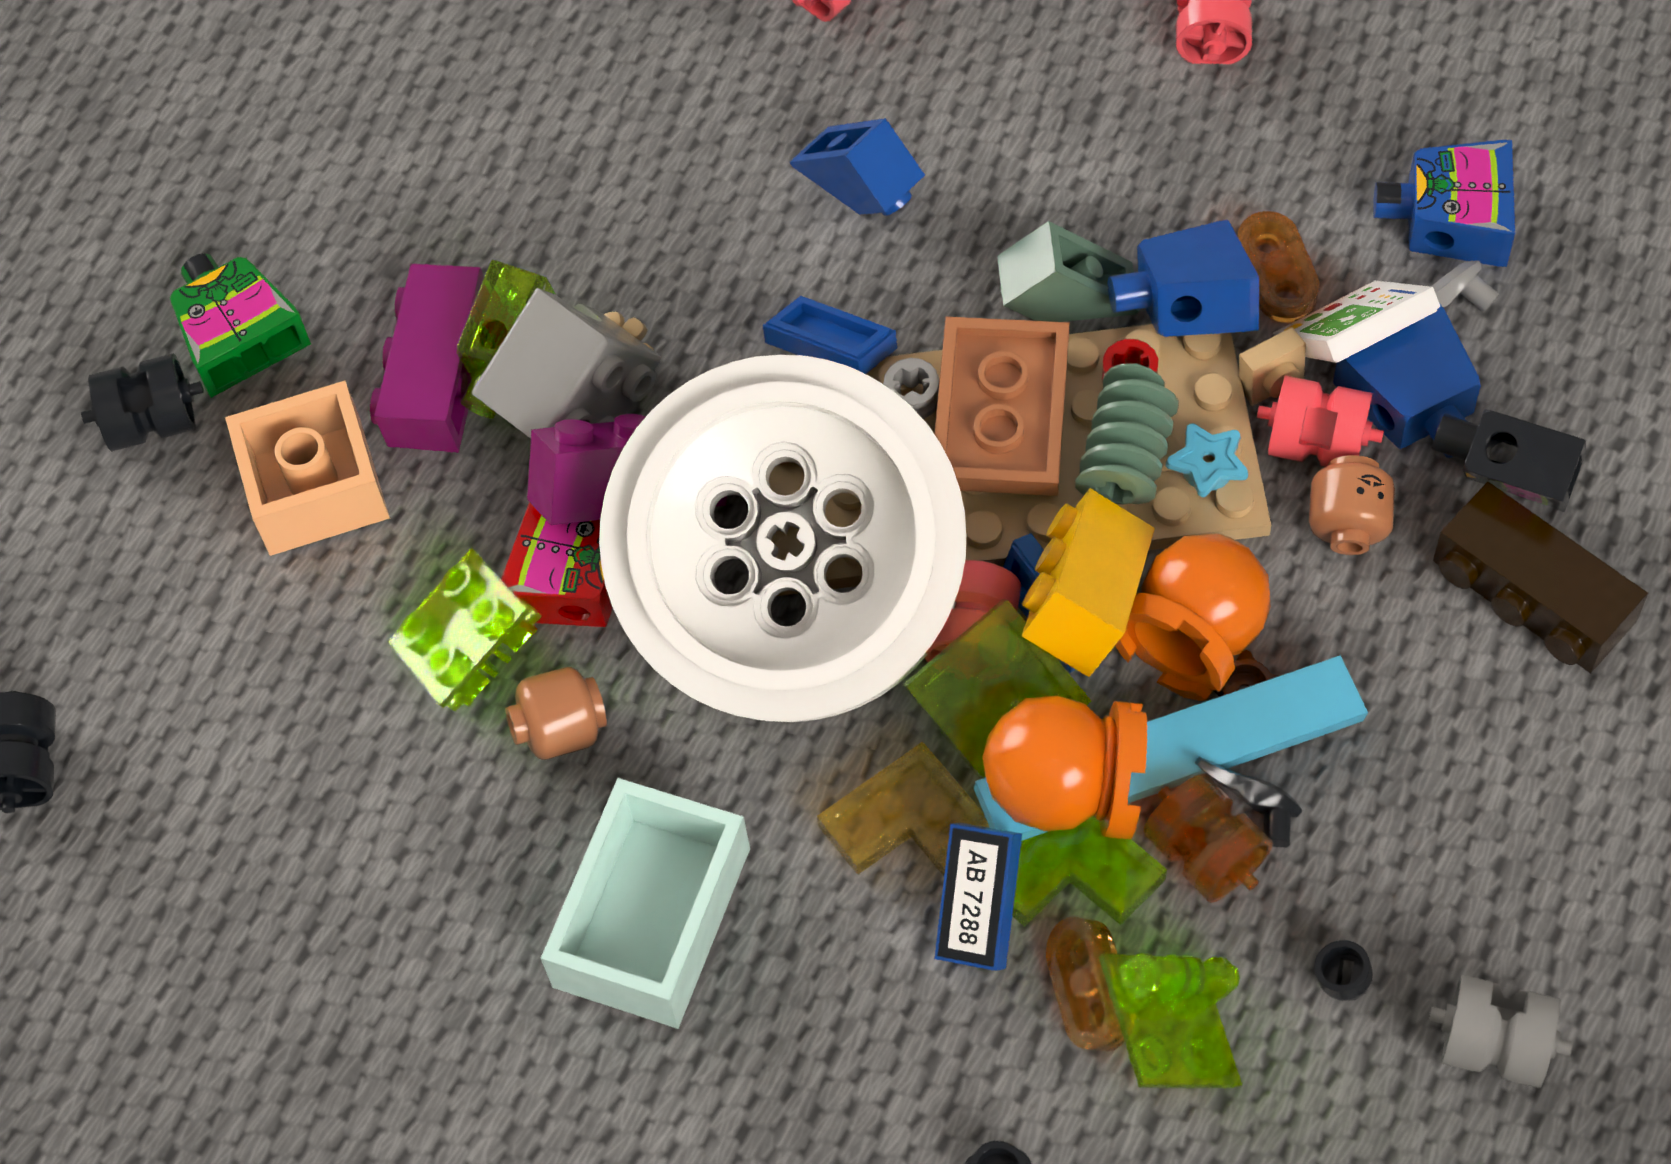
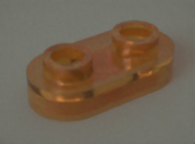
[1238,211,1319,323]
[1046,917,1134,1052]

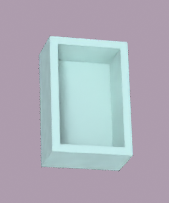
[541,778,750,1029]

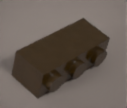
[1433,481,1648,674]

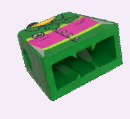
[170,253,311,398]

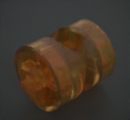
[1143,773,1273,903]

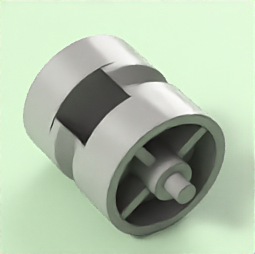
[1429,974,1573,1088]

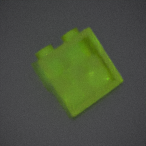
[902,599,1092,779]

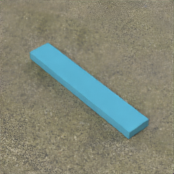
[974,655,1368,841]

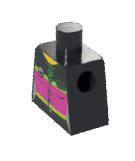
[1432,409,1586,512]

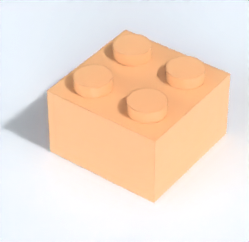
[225,381,390,556]

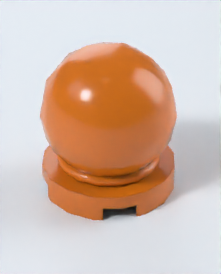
[1115,534,1271,701]
[982,695,1147,840]

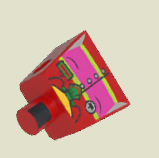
[496,502,613,627]

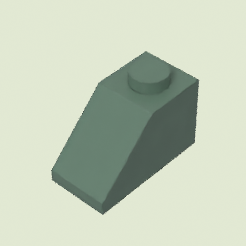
[997,221,1140,322]

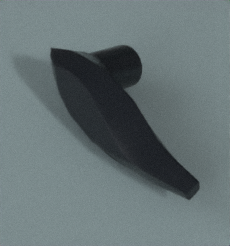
[1195,757,1303,848]

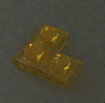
[817,741,990,876]

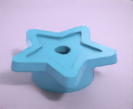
[1166,423,1248,497]

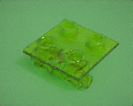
[387,547,542,712]
[1098,953,1243,1088]

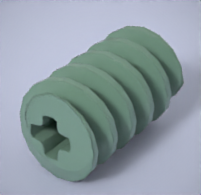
[1075,363,1179,504]

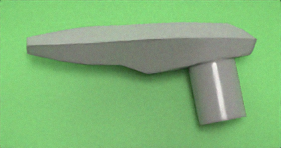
[1431,261,1500,313]

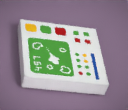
[1273,280,1440,363]

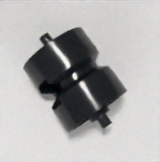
[81,353,204,452]
[0,691,56,813]

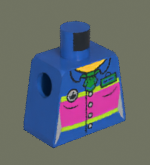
[1373,140,1515,267]

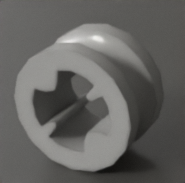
[883,358,940,419]

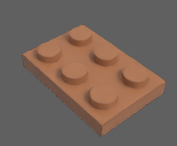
[935,317,1070,496]

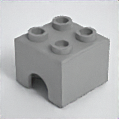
[472,288,661,438]

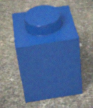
[789,118,925,216]

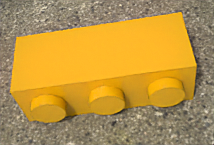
[1021,488,1155,677]

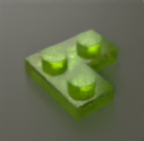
[1012,816,1167,927]

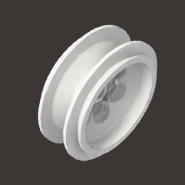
[599,355,967,722]

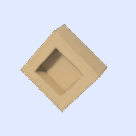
[1239,327,1306,406]

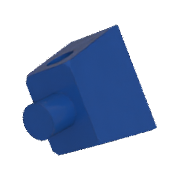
[1108,220,1259,337]
[1333,303,1481,458]

